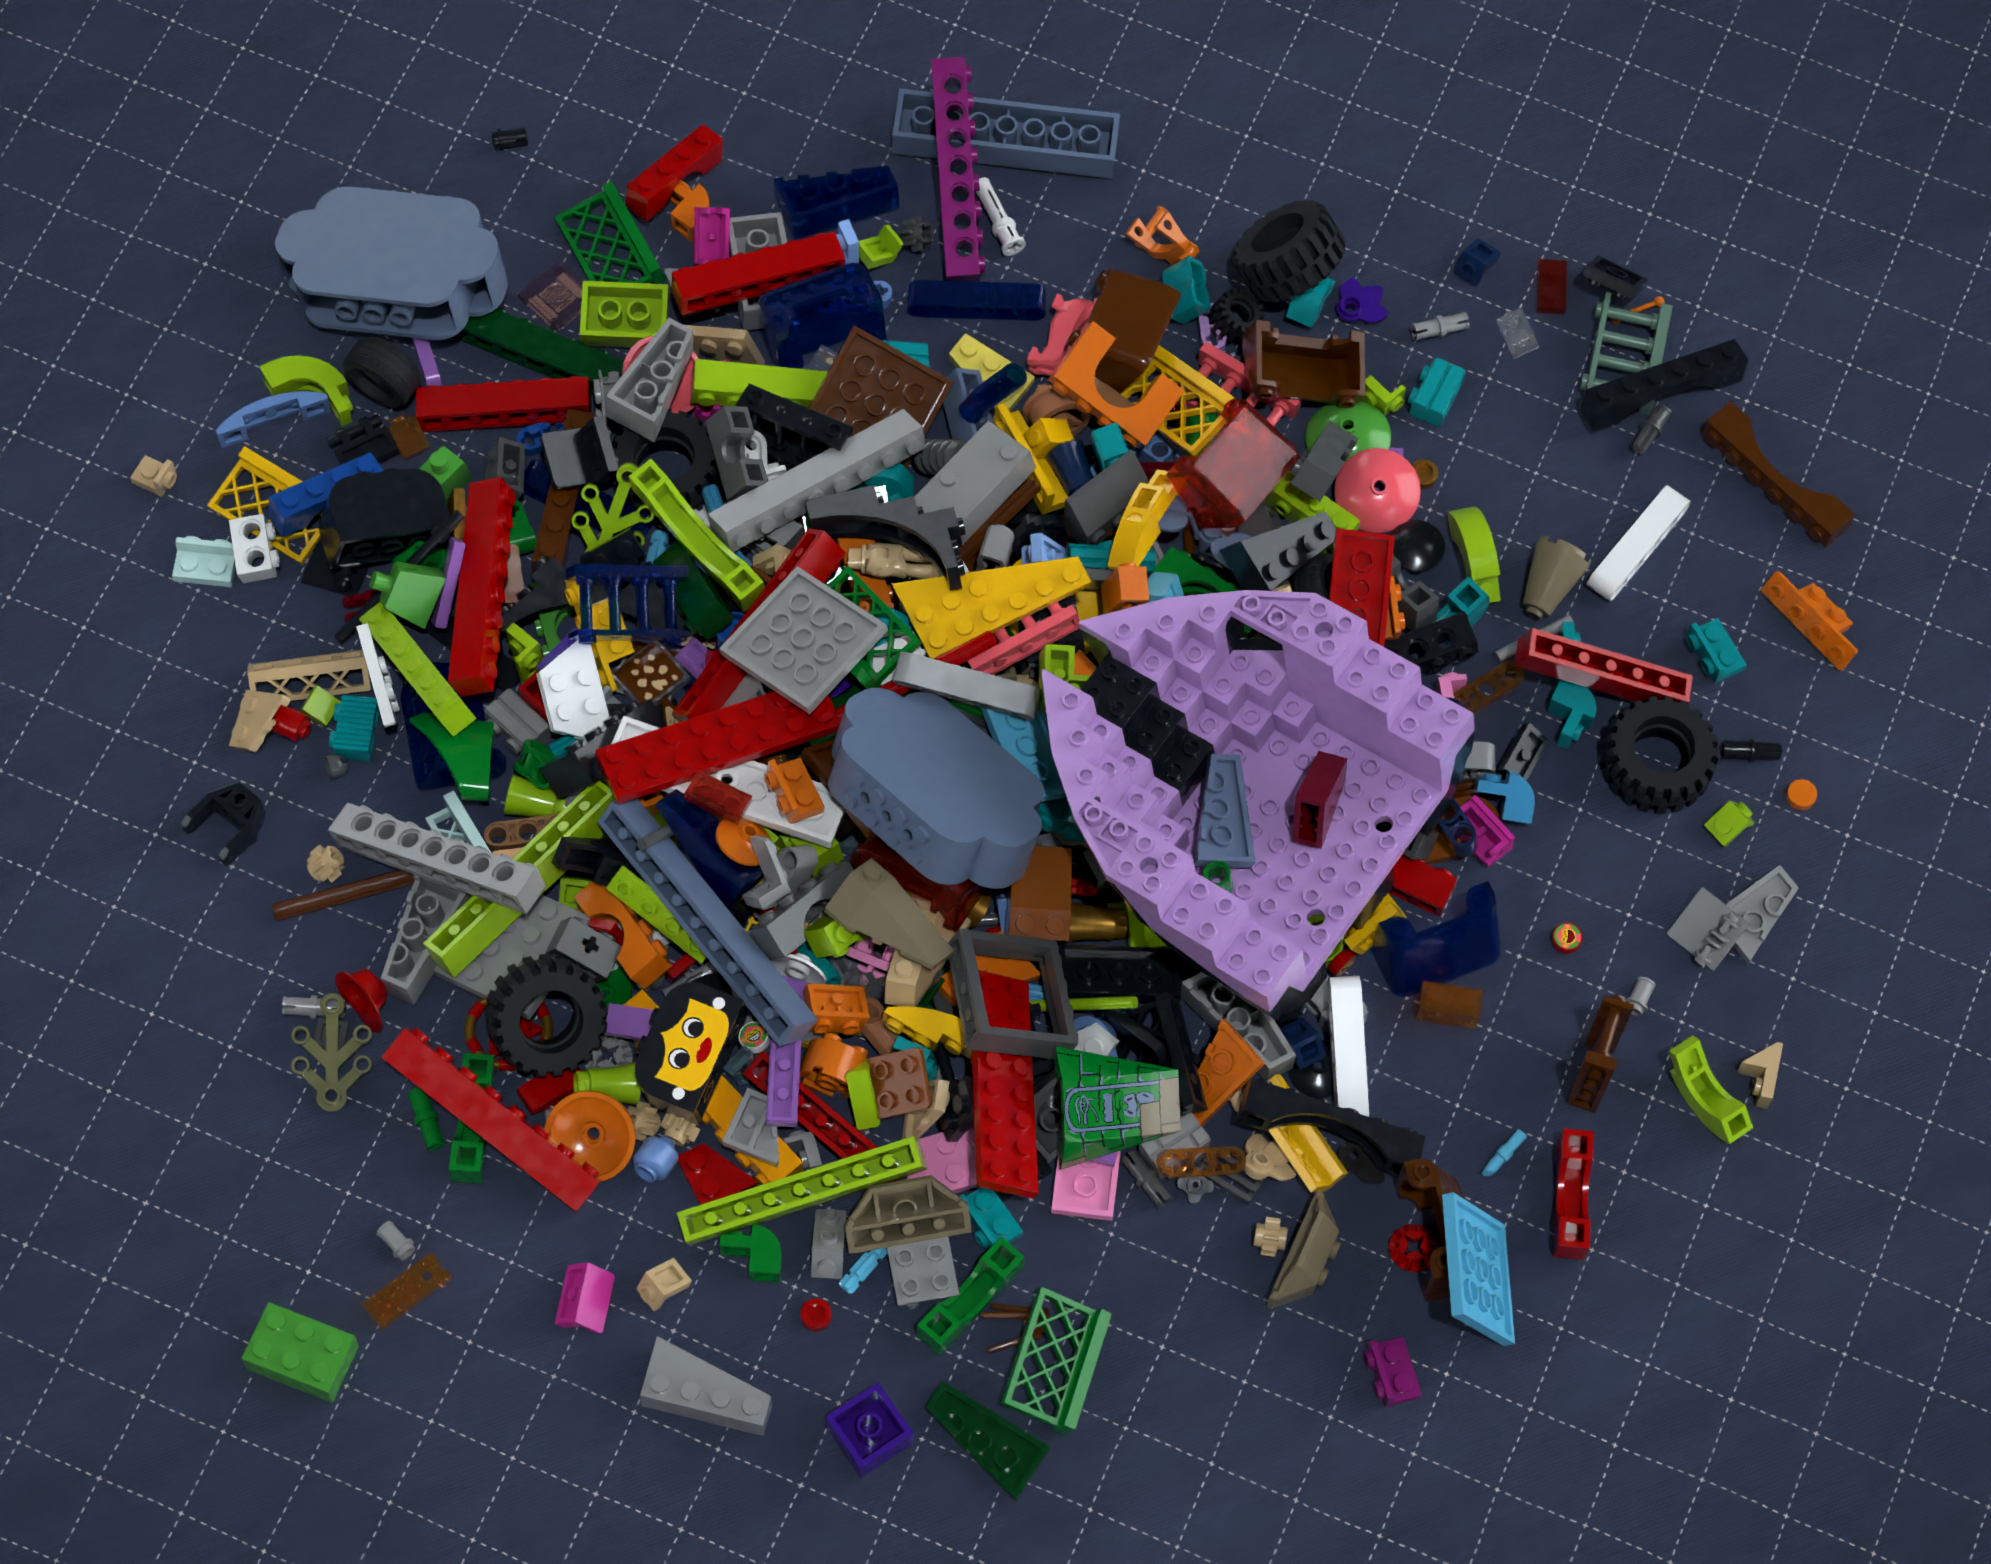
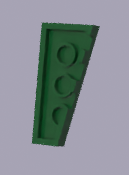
[925,1381,1050,1502]

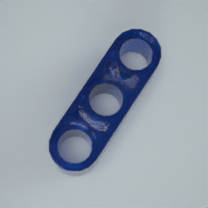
[959,363,1027,424]

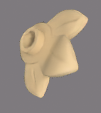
[1244,1134,1297,1181]

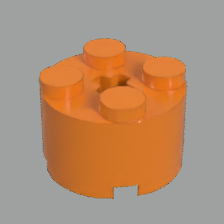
[800,1033,868,1099]

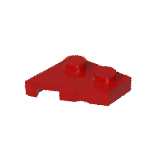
[678,1143,757,1205]

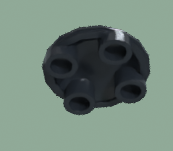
[1391,520,1446,575]

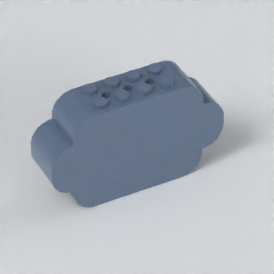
[275,187,508,340]
[828,688,1044,889]

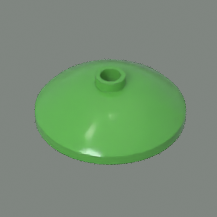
[1305,401,1391,462]

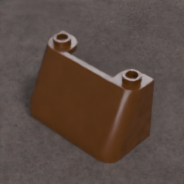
[1065,268,1181,394]
[1242,320,1366,408]
[1395,1159,1463,1302]

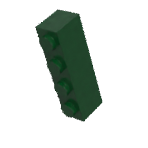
[653,540,735,640]

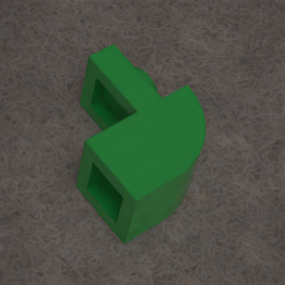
[719,1224,782,1283]

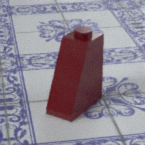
[1292,751,1347,849]

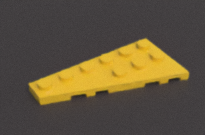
[892,556,1092,659]

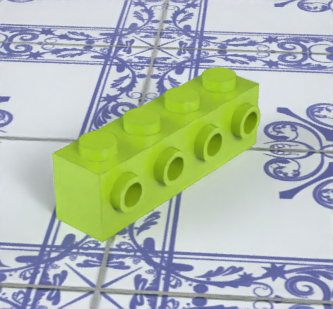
[1256,456,1360,551]
[804,867,917,958]

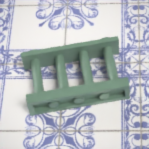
[1580,292,1673,416]

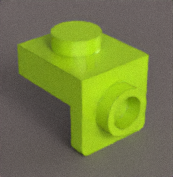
[859,224,903,269]
[1362,375,1406,416]
[1704,800,1755,847]

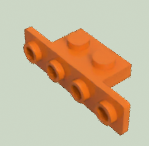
[1761,571,1858,671]

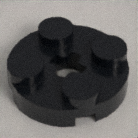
[1012,514,1068,560]

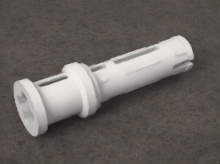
[976,177,1026,256]

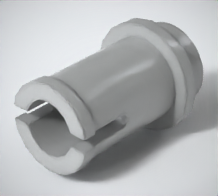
[1626,976,1656,1017]
[376,1221,415,1261]

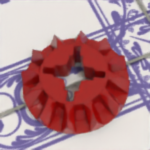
[1071,876,1098,896]
[1389,1223,1438,1272]

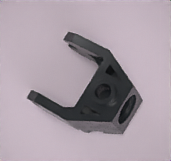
[180,782,266,866]

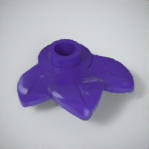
[1336,277,1389,323]

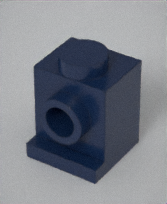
[1280,1017,1326,1070]

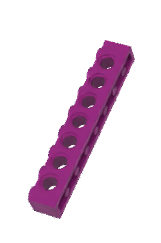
[931,57,985,284]

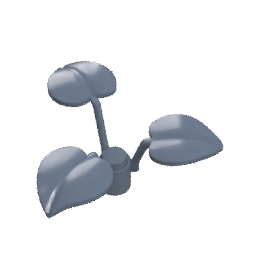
[1158,463,1263,569]

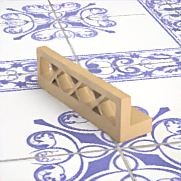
[247,649,371,701]

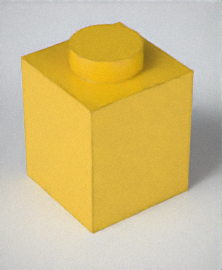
[1024,418,1074,458]

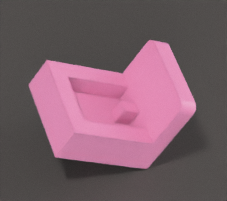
[1434,672,1467,698]

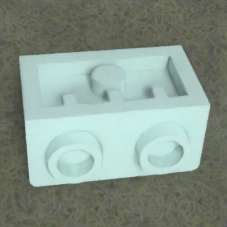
[172,536,236,587]

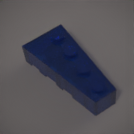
[773,165,900,240]

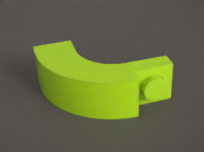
[259,355,354,427]
[1447,506,1501,603]
[1668,1035,1753,1144]

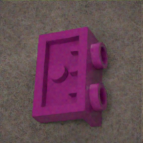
[1364,1337,1422,1408]

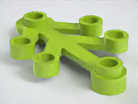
[572,462,654,553]

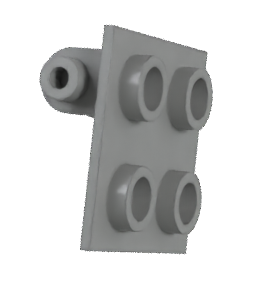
[593,370,622,430]
[1667,887,1750,971]
[887,1236,959,1309]

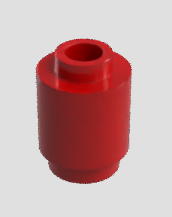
[271,705,312,742]

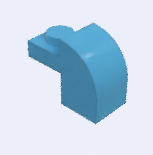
[1474,769,1535,824]

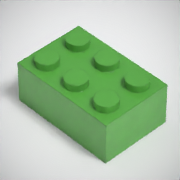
[241,1302,359,1403]

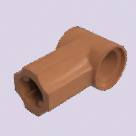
[855,997,898,1055]

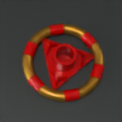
[464,998,553,1071]

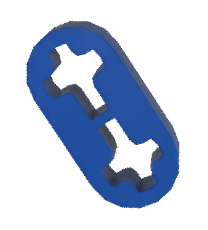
[516,422,565,456]

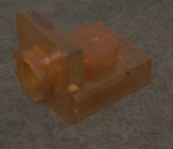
[387,414,430,459]

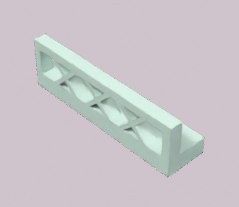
[425,790,491,897]

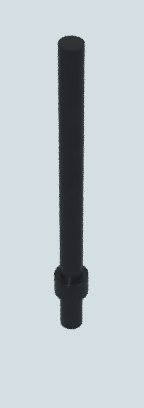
[334,510,465,643]

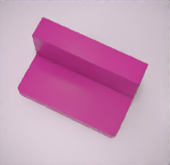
[555,1262,615,1334]

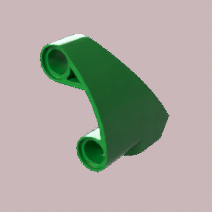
[410,713,494,801]

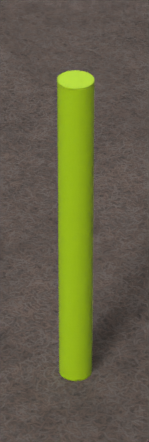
[1029,996,1138,1012]

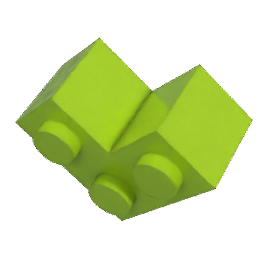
[1038,644,1090,712]

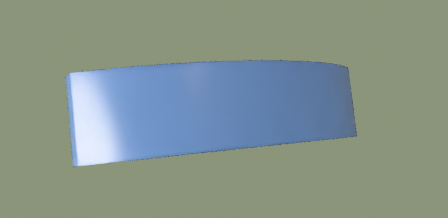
[216,391,331,448]

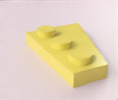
[949,333,1035,412]

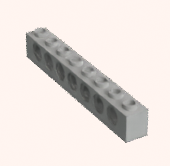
[328,802,546,914]

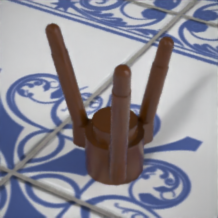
[981,1303,1050,1353]

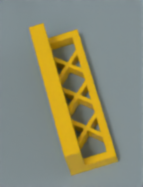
[993,403,1068,514]
[1268,1074,1348,1193]

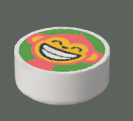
[738,1021,770,1054]

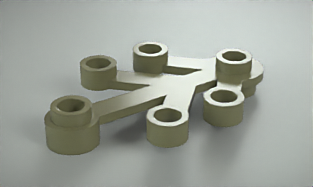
[291,993,372,1112]

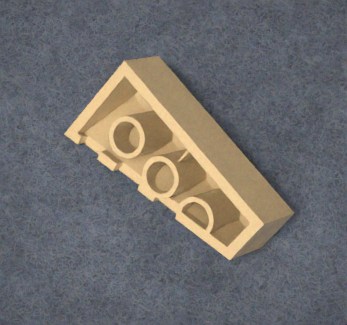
[885,890,971,1007]

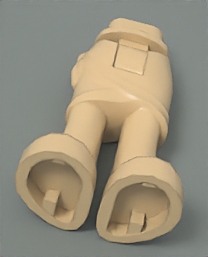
[848,543,943,579]

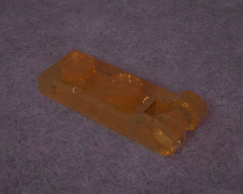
[362,1253,453,1330]

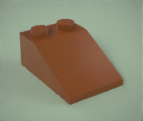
[1005,846,1072,941]

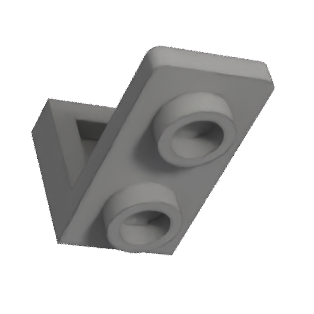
[743,835,791,910]
[811,1209,846,1279]

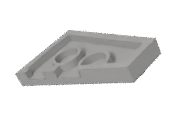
[1726,865,1799,964]

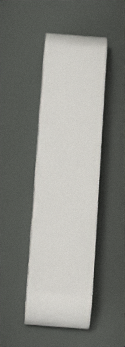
[1586,485,1691,602]
[1327,975,1369,1117]

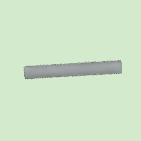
[1494,615,1573,662]

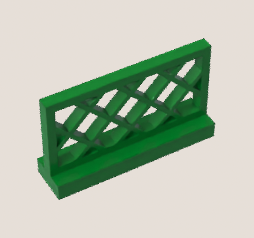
[555,181,666,284]
[827,566,922,689]
[1001,1287,1112,1434]

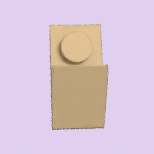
[1737,1042,1783,1109]

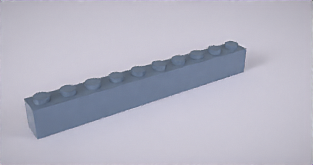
[597,798,818,1047]

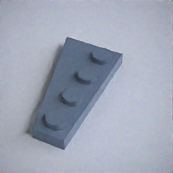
[1194,754,1256,868]

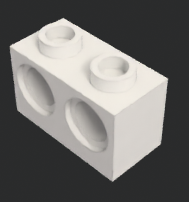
[229,514,280,584]

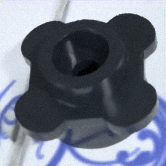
[1177,1167,1214,1204]

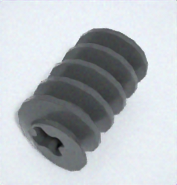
[914,438,965,475]

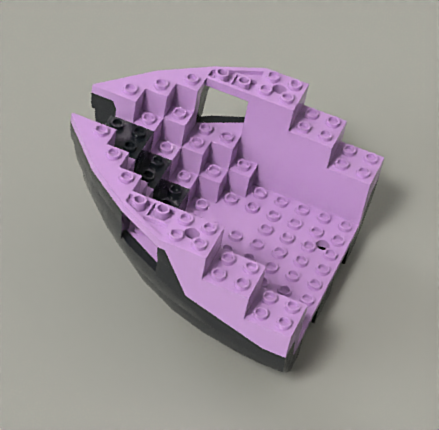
[1041,590,1475,1020]

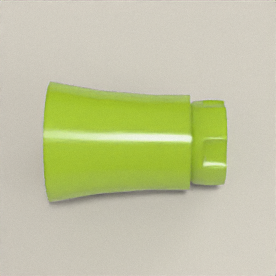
[504,774,570,817]
[573,1062,641,1105]

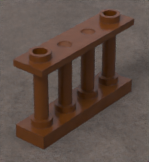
[1566,995,1634,1113]

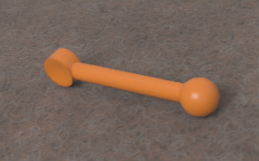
[1610,296,1665,324]

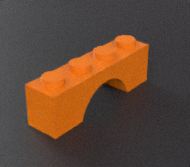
[574,881,673,989]

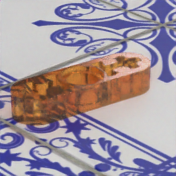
[1454,660,1524,715]
[1156,1146,1246,1177]

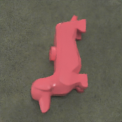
[1027,293,1097,376]

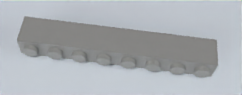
[708,409,926,552]

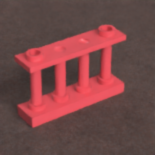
[1172,342,1302,461]
[968,560,1080,675]

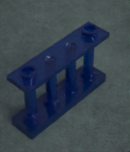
[566,564,691,645]

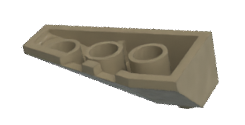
[824,858,954,970]

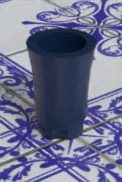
[1046,440,1094,497]

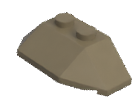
[844,1175,972,1254]
[1267,1189,1341,1309]

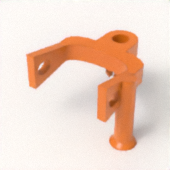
[1124,206,1200,266]

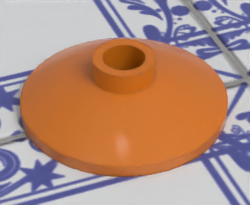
[715,816,771,866]

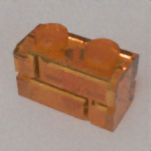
[1416,981,1483,1030]

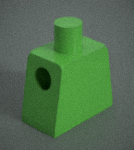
[419,446,473,502]
[369,562,446,629]

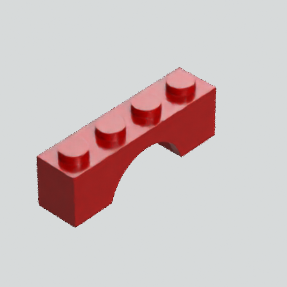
[626,124,723,222]
[1553,1128,1594,1260]

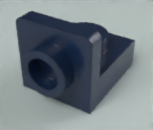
[1454,238,1501,286]

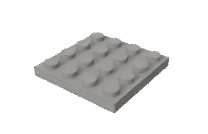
[719,566,888,714]
[433,895,591,1020]

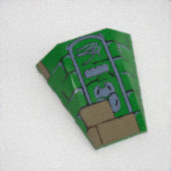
[1054,1046,1181,1170]

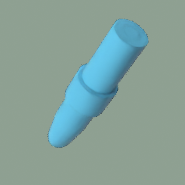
[1482,1129,1527,1176]

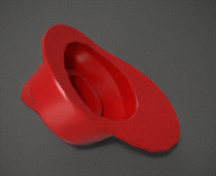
[335,968,387,1033]

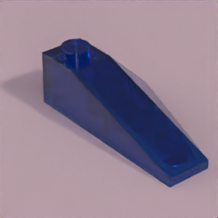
[656,789,764,907]

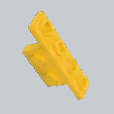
[564,578,635,692]

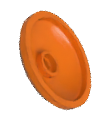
[545,1090,636,1181]

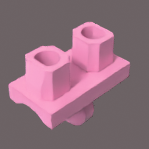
[846,936,895,986]

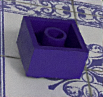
[825,1382,914,1478]

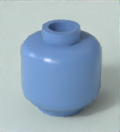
[632,1136,679,1183]

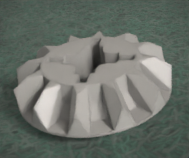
[584,1034,633,1069]

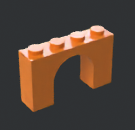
[1048,321,1185,449]

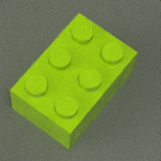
[580,281,670,348]

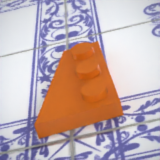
[934,931,1041,1008]
[1180,1018,1265,1127]

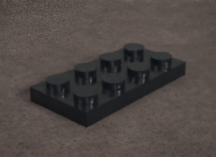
[1058,944,1181,1002]

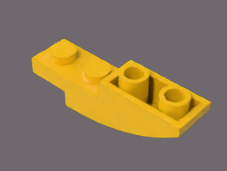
[1107,469,1185,570]
[882,1006,972,1064]

